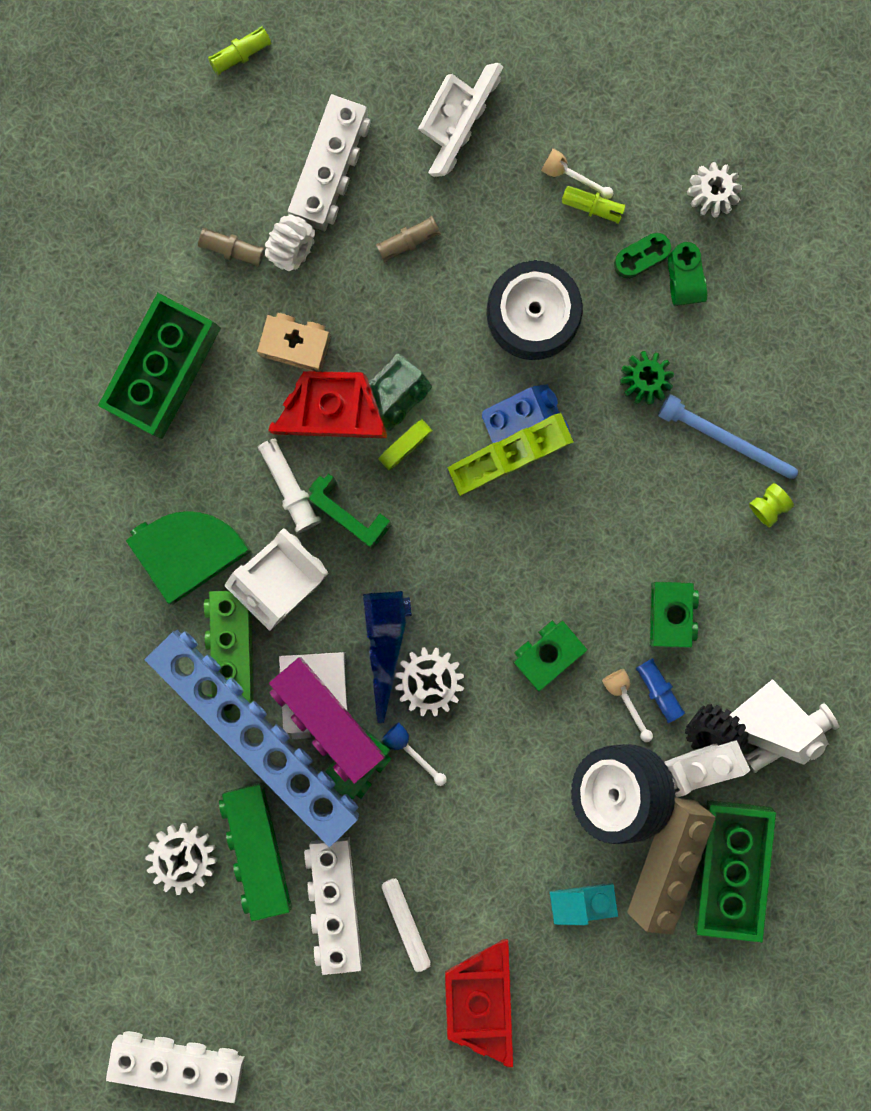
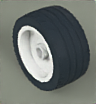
[486,260,583,360]
[571,744,676,844]

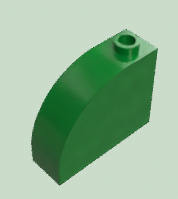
[126,511,252,605]

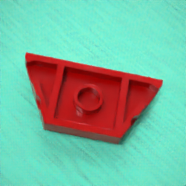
[268,371,387,439]
[445,939,513,1067]

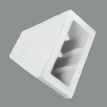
[730,679,829,765]

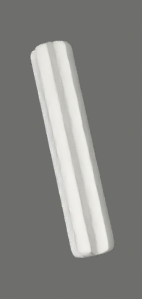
[381,878,431,972]

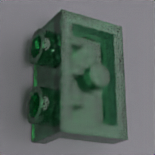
[369,353,432,431]

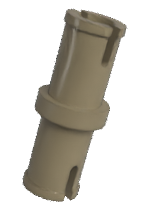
[376,216,441,262]
[198,227,264,267]

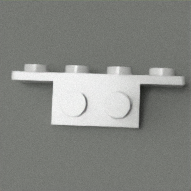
[418,63,503,177]

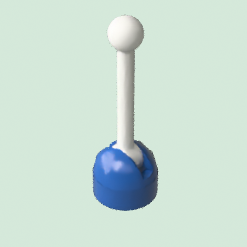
[381,722,447,786]

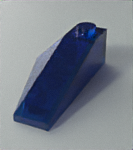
[363,591,412,723]

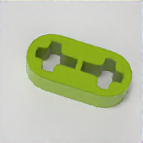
[378,419,433,471]

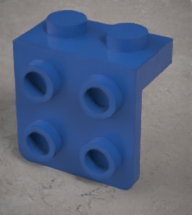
[482,384,570,443]

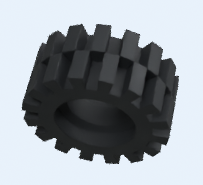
[685,704,749,751]

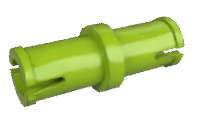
[208,26,272,76]

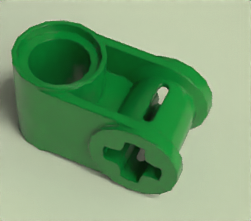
[667,242,708,306]

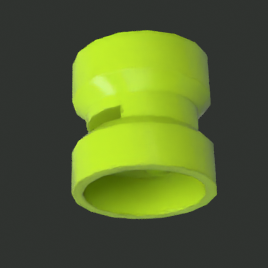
[749,483,794,528]

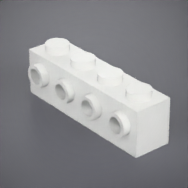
[287,94,371,232]
[304,837,362,975]
[106,1031,245,1103]

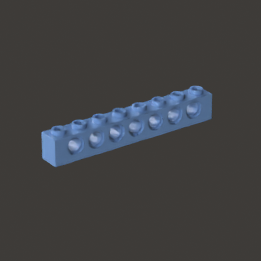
[144,630,359,848]

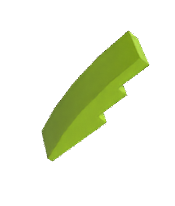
[447,413,574,496]

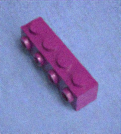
[269,657,385,784]

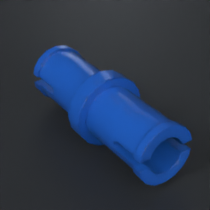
[635,658,686,723]

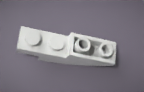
[665,740,750,797]

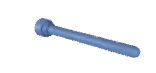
[658,394,798,479]

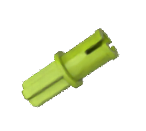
[562,186,625,224]

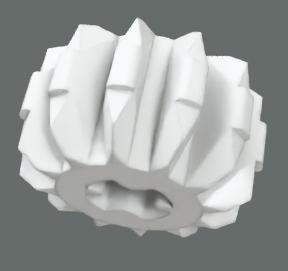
[687,162,742,218]
[265,215,315,271]

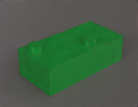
[98,292,221,439]
[694,800,776,943]

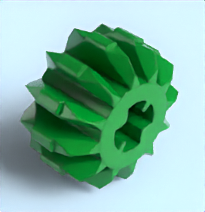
[620,351,674,406]

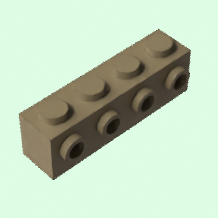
[627,797,716,935]

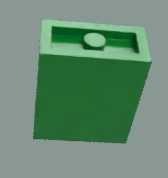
[308,473,392,550]

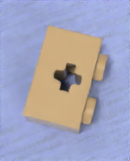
[257,313,331,371]

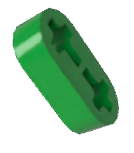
[614,233,671,279]

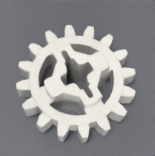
[395,647,464,716]
[145,823,217,895]

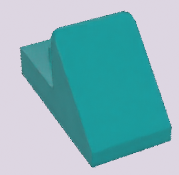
[550,883,618,925]

